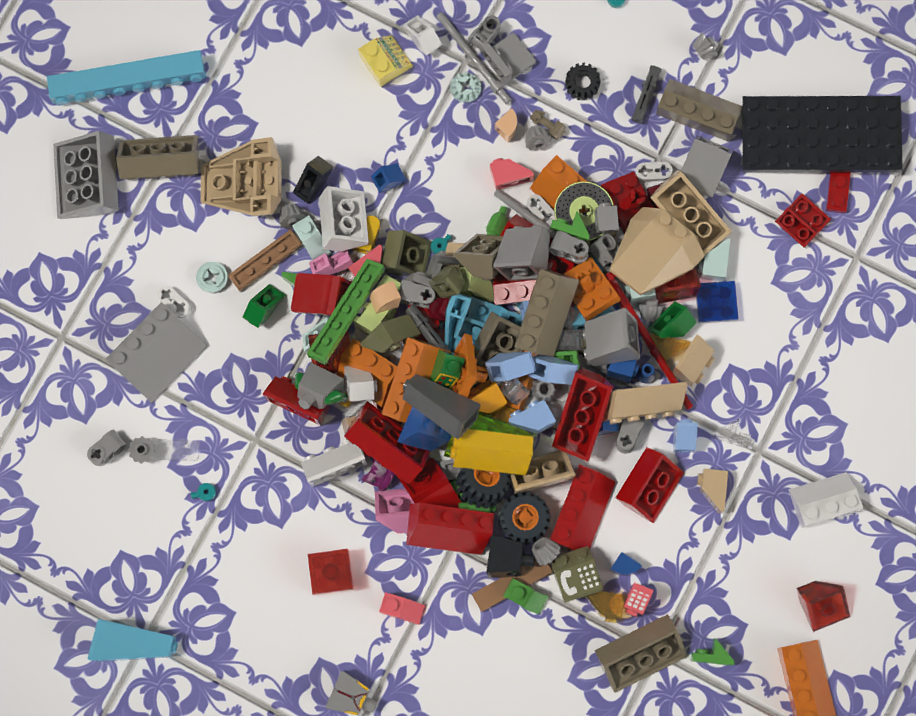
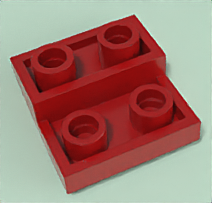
[775,193,831,248]

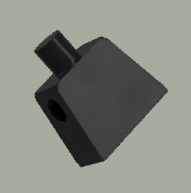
[486,535,535,578]

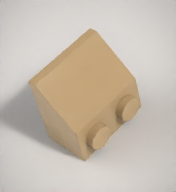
[673,334,715,387]

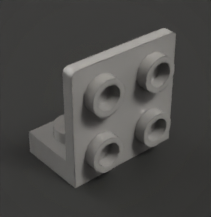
[482,33,536,85]
[403,250,446,289]

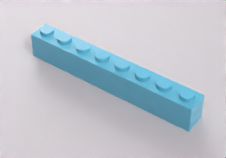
[47,50,206,105]

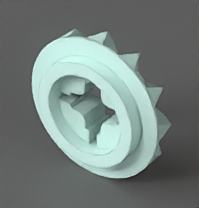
[450,72,481,102]
[196,262,228,293]

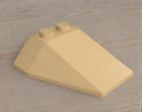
[201,137,282,216]
[609,207,705,295]

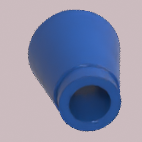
[636,364,656,384]

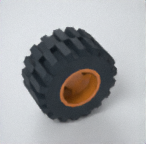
[456,468,511,509]
[499,492,551,544]

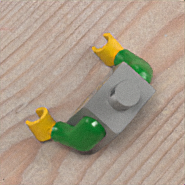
[295,363,352,409]

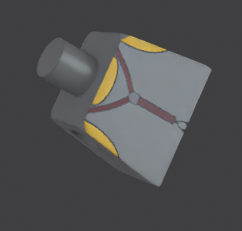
[326,671,378,716]

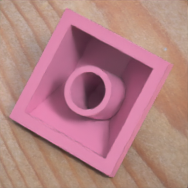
[375,489,414,534]

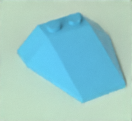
[444,293,522,353]

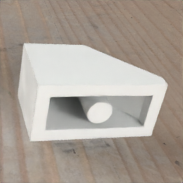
[402,15,442,56]
[344,366,377,401]

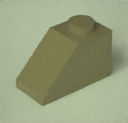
[429,265,465,298]

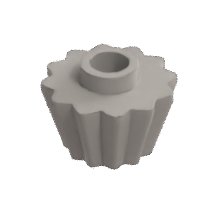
[693,32,718,60]
[525,125,551,151]
[279,204,305,229]
[638,301,666,322]
[531,379,558,402]
[128,436,156,464]
[532,537,560,566]

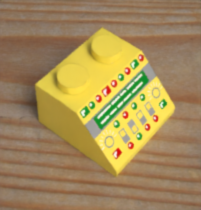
[358,35,413,87]

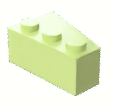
[353,274,402,335]

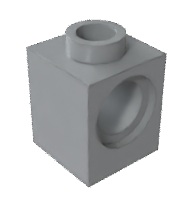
[594,203,619,234]

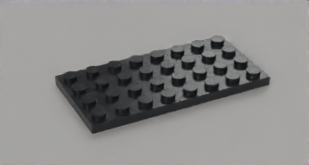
[742,96,903,173]

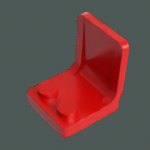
[291,273,353,323]
[399,458,461,508]

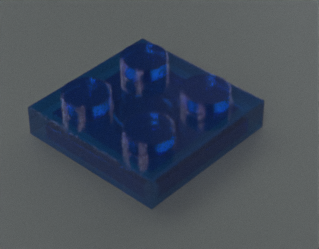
[695,281,739,324]

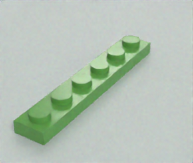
[307,259,385,365]

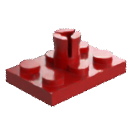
[600,171,654,234]

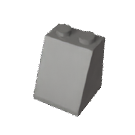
[681,135,733,199]
[493,225,551,281]
[583,308,640,366]

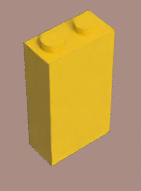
[450,429,533,475]

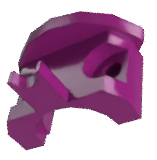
[362,458,394,491]

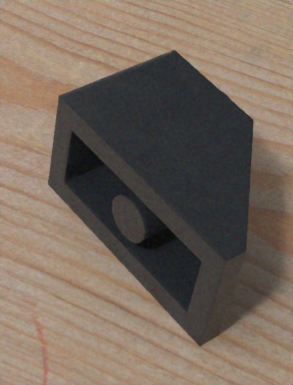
[293,156,334,204]

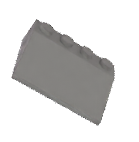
[53,131,119,219]
[106,302,207,403]

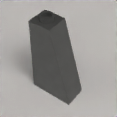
[403,374,481,439]

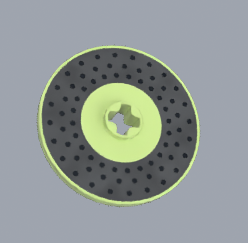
[554,182,613,241]

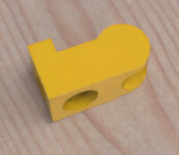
[352,216,381,254]

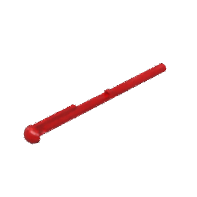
[604,272,693,410]

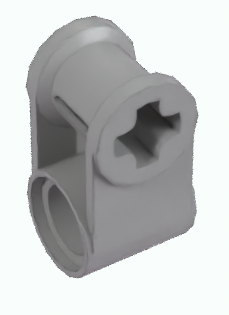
[467,15,501,54]
[549,231,589,264]
[590,234,619,273]
[399,280,436,309]
[616,418,645,454]
[87,429,127,466]

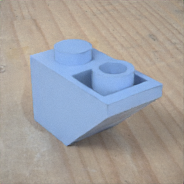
[485,352,536,382]
[528,355,579,385]
[508,400,556,434]
[673,419,698,453]

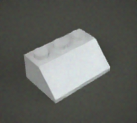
[319,186,369,252]
[301,440,367,487]
[789,472,863,528]

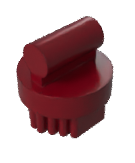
[427,298,450,321]

